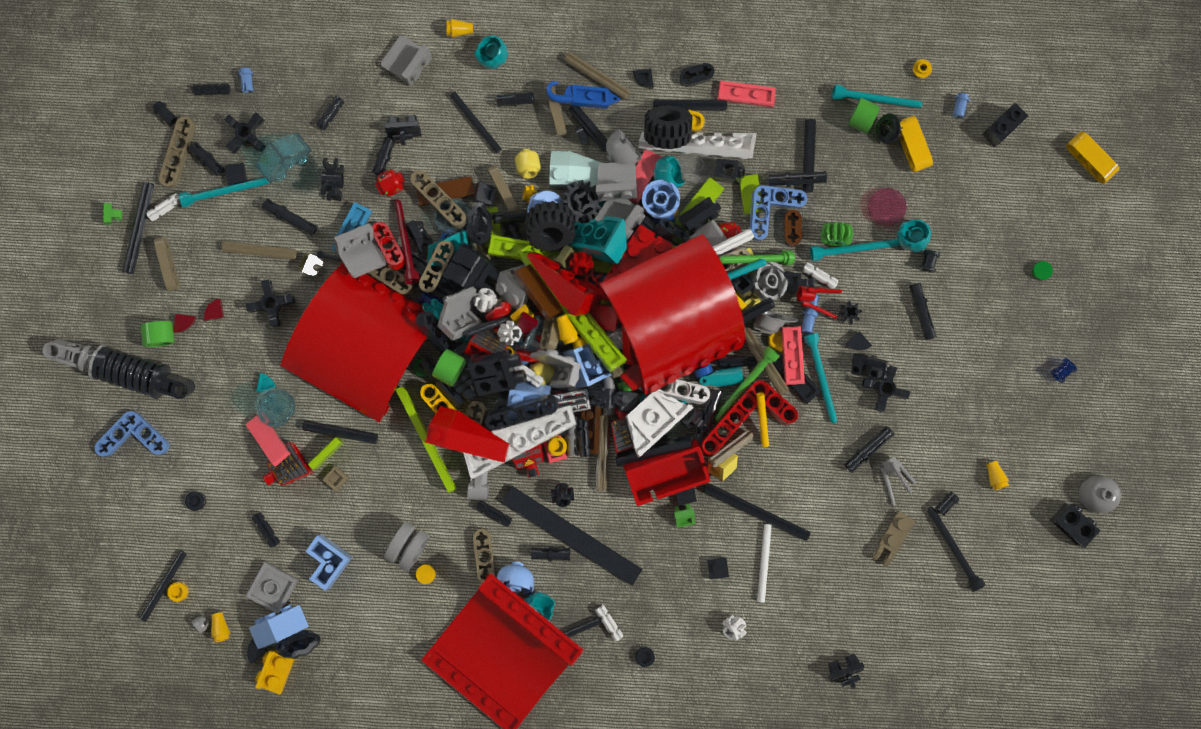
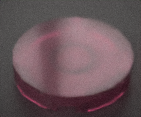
[868,188,907,226]

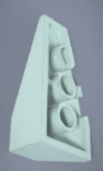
[550,151,602,189]

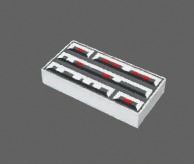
[551,390,591,412]

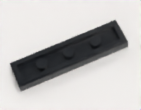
[615,434,692,467]

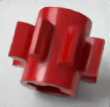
[569,252,594,276]
[579,270,602,287]

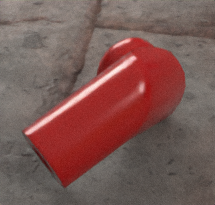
[485,302,511,321]

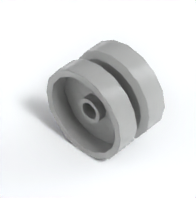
[384,521,430,572]

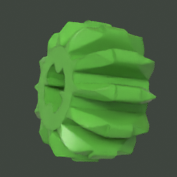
[820,222,853,247]

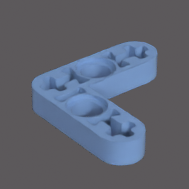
[749,185,808,241]
[95,411,170,457]

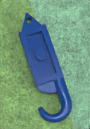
[546,81,620,109]

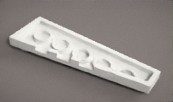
[639,132,756,159]
[463,405,577,479]

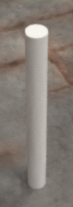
[757,524,772,603]

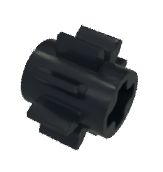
[837,301,862,325]
[551,483,575,507]

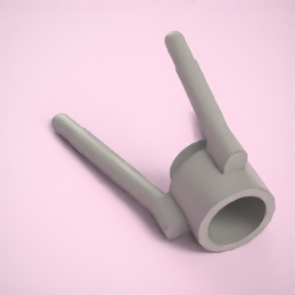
[880,456,916,506]

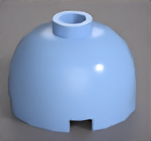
[642,180,680,219]
[496,562,534,595]

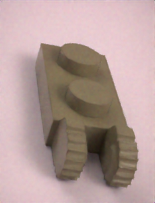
[872,511,916,566]

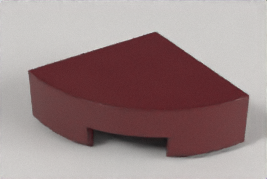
[204,299,225,321]
[518,311,538,335]
[173,314,196,333]

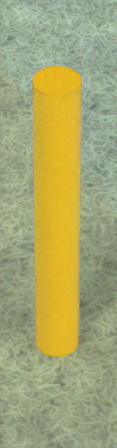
[756,392,769,447]

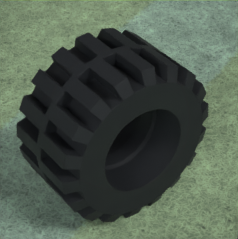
[644,105,693,149]
[526,201,575,252]

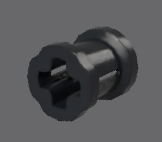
[919,249,940,273]

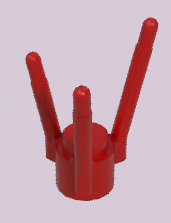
[797,286,842,319]

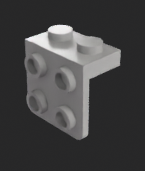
[381,36,432,86]
[596,161,637,201]
[595,199,645,241]
[334,223,387,278]
[495,265,529,311]
[437,287,482,341]
[530,349,581,388]

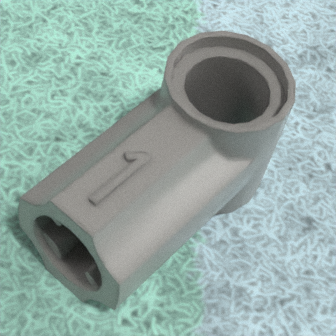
[467,472,489,501]

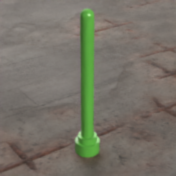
[719,250,795,266]
[713,346,780,422]

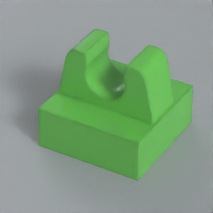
[103,203,122,226]
[674,504,696,528]

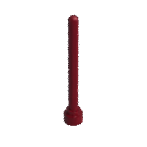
[394,199,420,285]

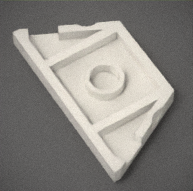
[626,391,693,458]

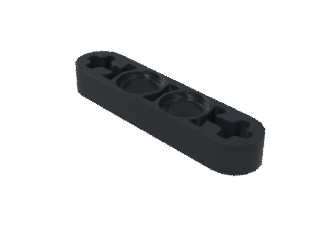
[485,394,558,431]

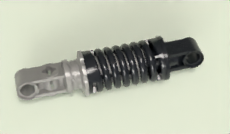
[42,339,195,400]

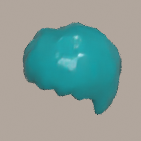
[474,35,509,69]
[653,156,685,188]
[897,219,932,253]
[524,592,555,622]

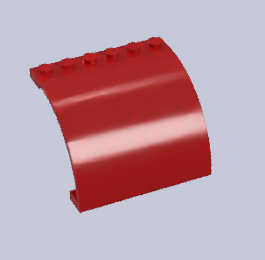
[600,234,745,395]
[280,263,427,423]
[421,573,584,729]

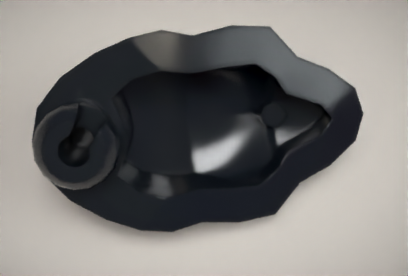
[467,202,493,245]
[275,630,321,659]

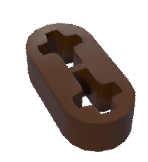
[783,210,802,247]

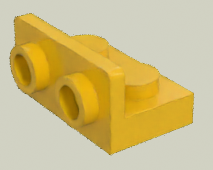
[255,648,295,695]

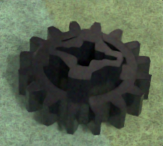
[560,180,602,222]

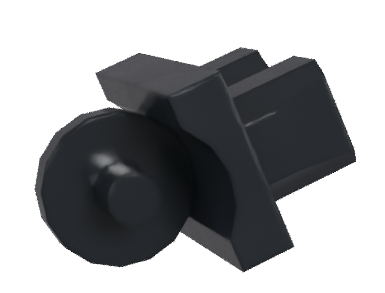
[384,115,421,145]
[851,353,888,380]
[828,654,865,689]

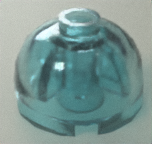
[254,387,296,427]

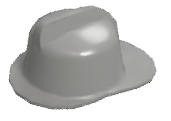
[754,311,798,334]

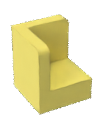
[707,447,738,482]

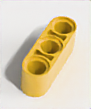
[898,115,933,172]
[1066,131,1119,184]
[420,384,457,413]

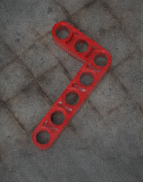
[700,380,798,457]

